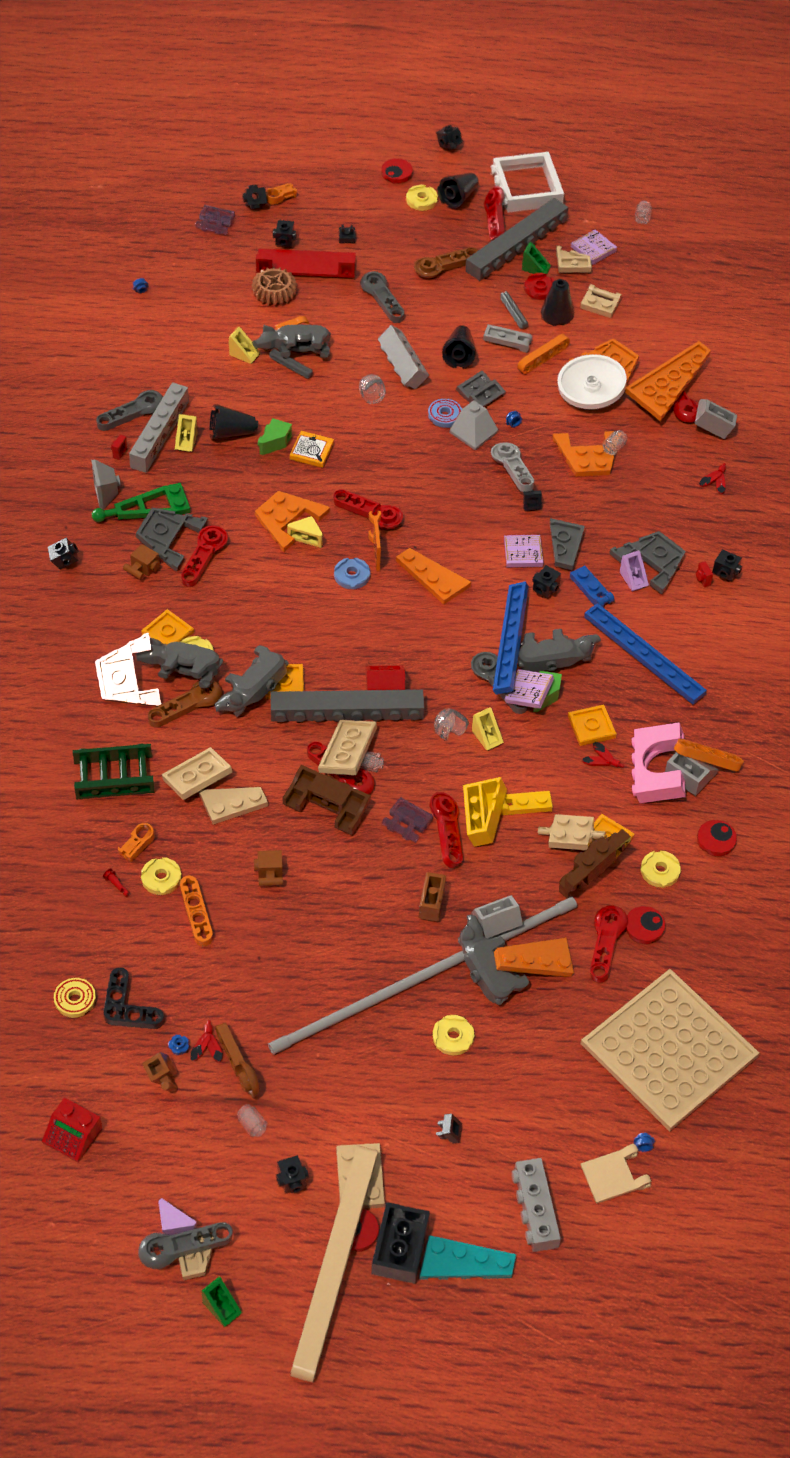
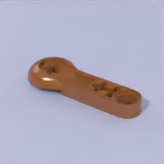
[414,247,479,279]
[148,680,222,727]
[215,1023,260,1098]

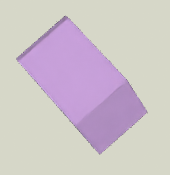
[620,550,649,591]
[159,1198,197,1235]

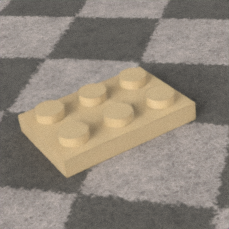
[162,747,232,800]
[336,1143,384,1209]

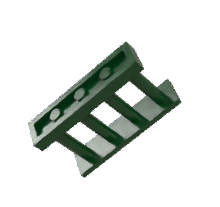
[73,743,155,800]

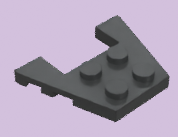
[136,508,208,571]
[610,531,686,594]

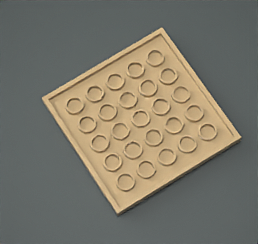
[581,969,759,1131]

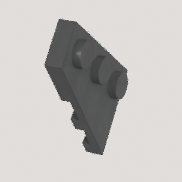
[549,518,585,570]

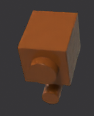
[123,544,160,580]
[254,850,283,886]
[142,1052,177,1092]

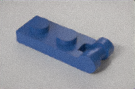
[570,566,614,607]

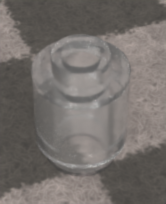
[634,201,652,224]
[602,430,627,455]
[360,751,384,772]
[237,1104,267,1137]

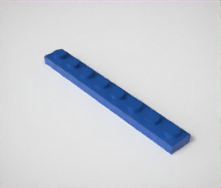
[493,581,529,695]
[584,603,707,704]

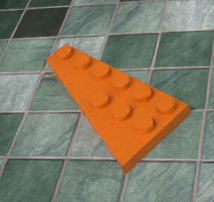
[625,341,711,421]

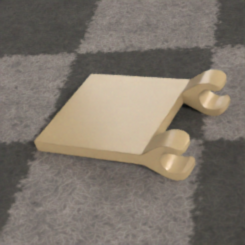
[581,1144,651,1204]

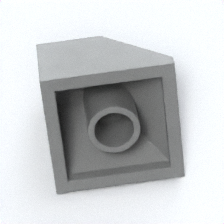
[449,400,498,450]
[91,460,121,510]

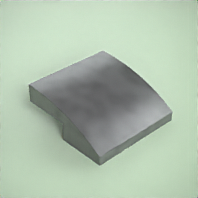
[456,370,506,407]

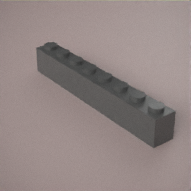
[465,198,568,281]
[271,690,424,722]

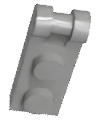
[483,324,533,352]

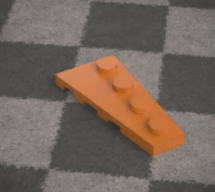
[396,548,471,605]
[494,938,574,977]

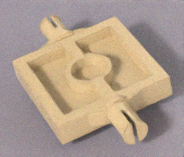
[538,814,606,850]

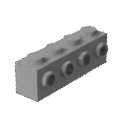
[378,325,429,389]
[511,1158,561,1252]

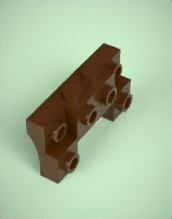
[283,765,371,835]
[559,829,631,899]

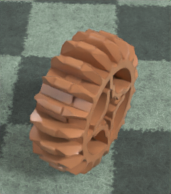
[252,267,297,306]

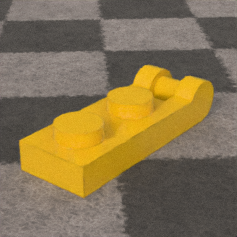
[500,791,553,815]

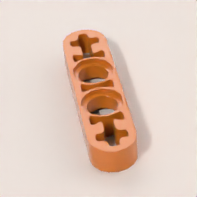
[517,334,570,374]
[674,739,744,771]
[180,876,213,947]

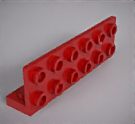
[256,249,356,278]

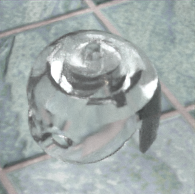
[359,374,386,404]
[434,708,469,741]

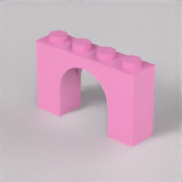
[632,722,686,803]

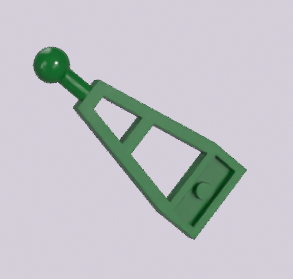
[91,483,190,522]

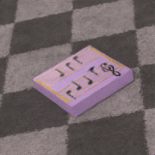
[571,230,617,265]
[504,535,543,567]
[505,669,554,708]

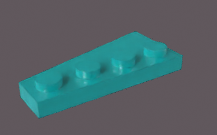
[419,1235,516,1280]

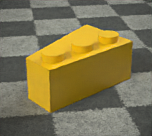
[463,777,507,847]

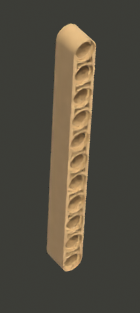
[291,1145,378,1382]

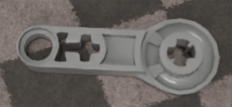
[491,442,534,492]

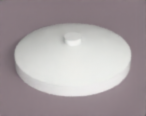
[558,355,626,409]

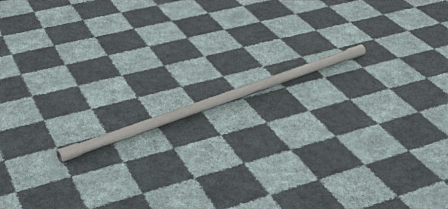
[268,897,577,1055]

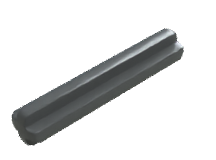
[500,292,528,329]
[269,349,313,379]

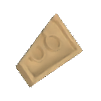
[199,787,268,825]

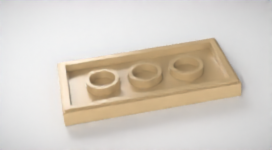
[318,720,377,775]

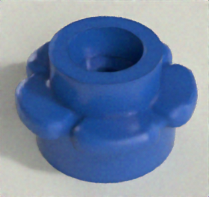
[133,278,149,293]
[506,411,522,427]
[168,1035,189,1055]
[634,1133,655,1152]

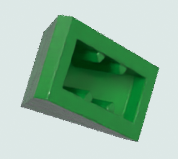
[522,242,551,274]
[201,1277,242,1327]

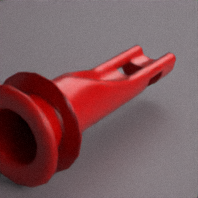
[103,868,130,897]

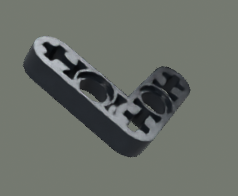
[103,967,164,1029]

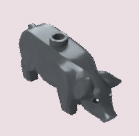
[252,325,331,358]
[517,629,601,672]
[135,637,223,688]
[215,645,289,717]
[458,915,529,1005]

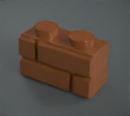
[419,872,446,921]

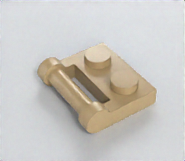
[580,284,622,318]

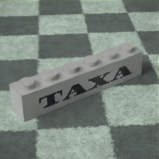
[129,383,189,473]

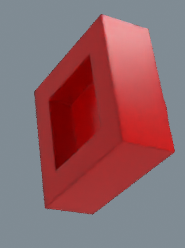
[111,434,128,460]
[696,561,713,588]

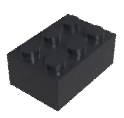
[371,1202,430,1284]

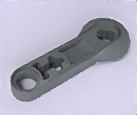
[360,271,404,323]
[96,390,163,431]
[471,652,528,714]
[138,1222,233,1269]

